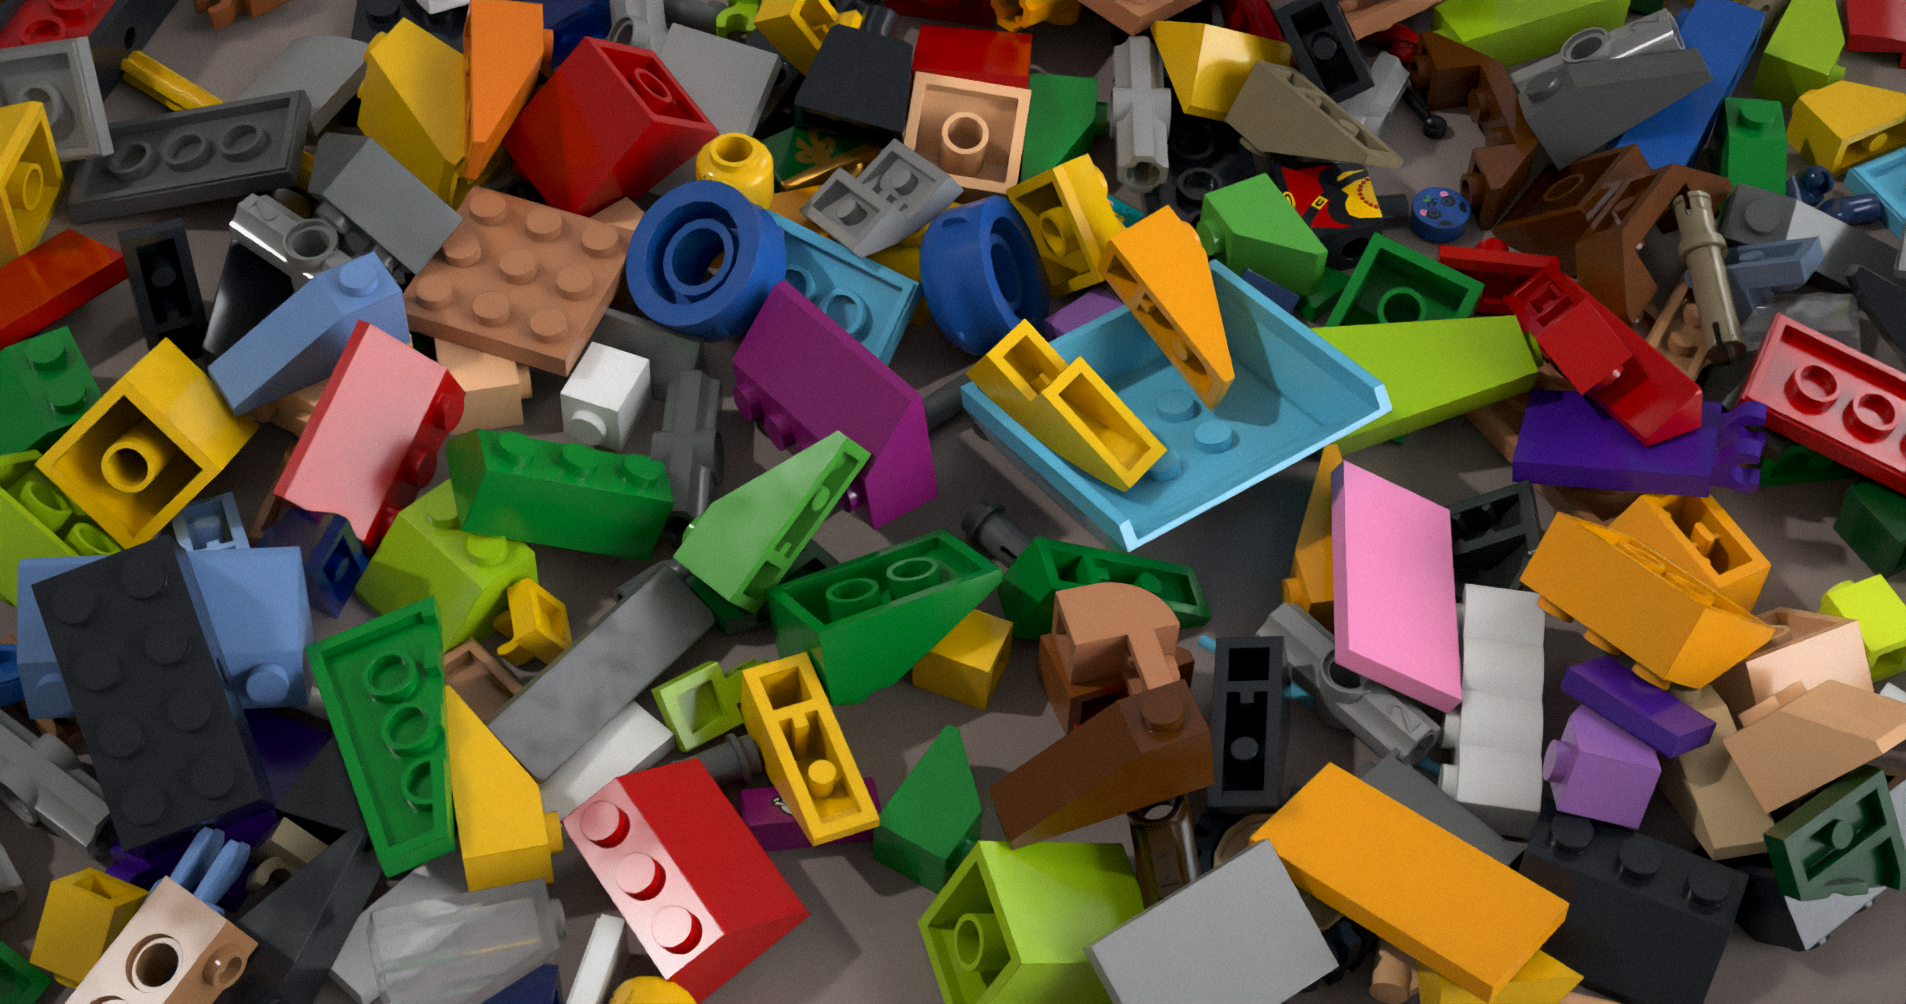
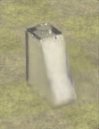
[366,878,567,1004]

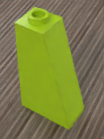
[1430,0,1631,68]
[1309,315,1543,459]

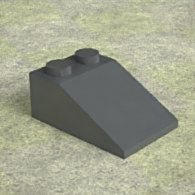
[307,132,463,276]

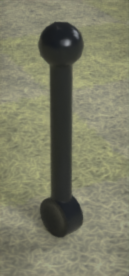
[1402,87,1447,139]

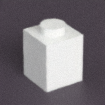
[560,341,652,452]

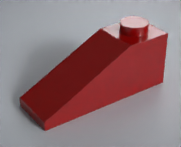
[1503,262,1633,396]

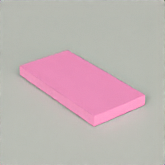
[1331,460,1462,714]

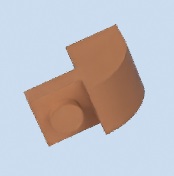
[1051,582,1180,696]

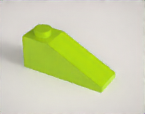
[1750,0,1846,108]

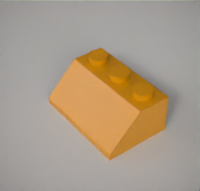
[1519,511,1775,690]

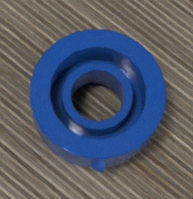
[626,180,787,343]
[919,195,1049,356]

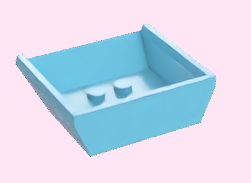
[960,259,1393,552]

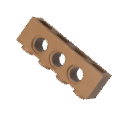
[65,875,259,1004]

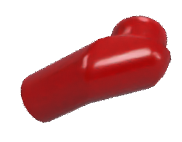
[1359,22,1420,67]

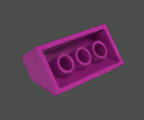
[732,280,938,530]

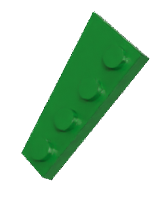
[304,595,455,878]

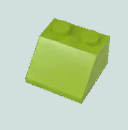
[354,478,539,655]

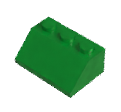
[445,428,675,562]

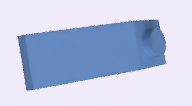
[207,251,411,417]

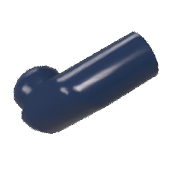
[1786,165,1834,207]
[1818,193,1881,225]

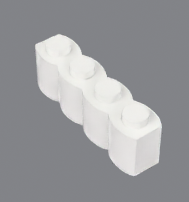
[1437,583,1545,838]

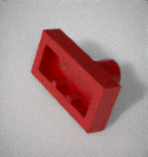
[1436,238,1560,315]

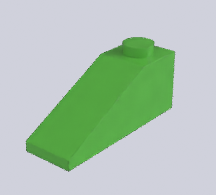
[673,431,872,615]

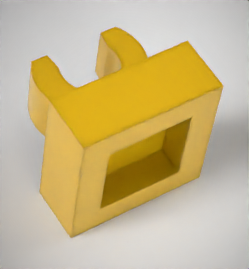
[492,577,572,666]

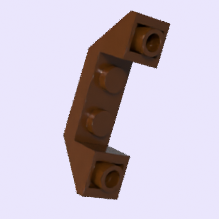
[1409,31,1539,230]
[1575,163,1734,328]

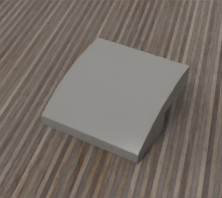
[236,35,369,136]
[799,138,964,258]

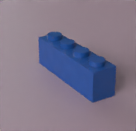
[1604,0,1766,170]

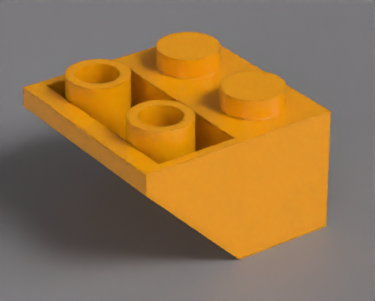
[1608,493,1771,613]

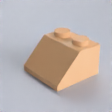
[904,71,1032,205]
[1709,606,1874,731]
[1722,679,1906,814]

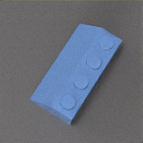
[17,546,315,719]

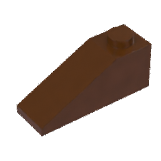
[988,679,1215,851]

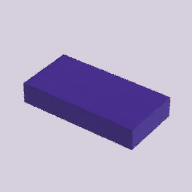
[1560,655,1717,758]

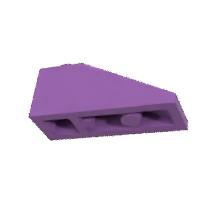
[1543,703,1662,829]

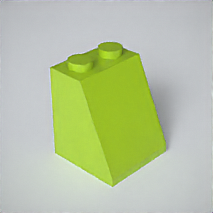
[917,841,1144,1004]

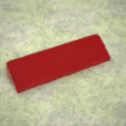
[1516,274,1702,447]

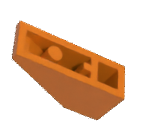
[463,0,554,179]

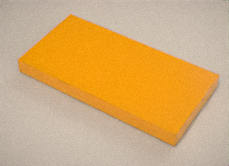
[1248,762,1570,1004]

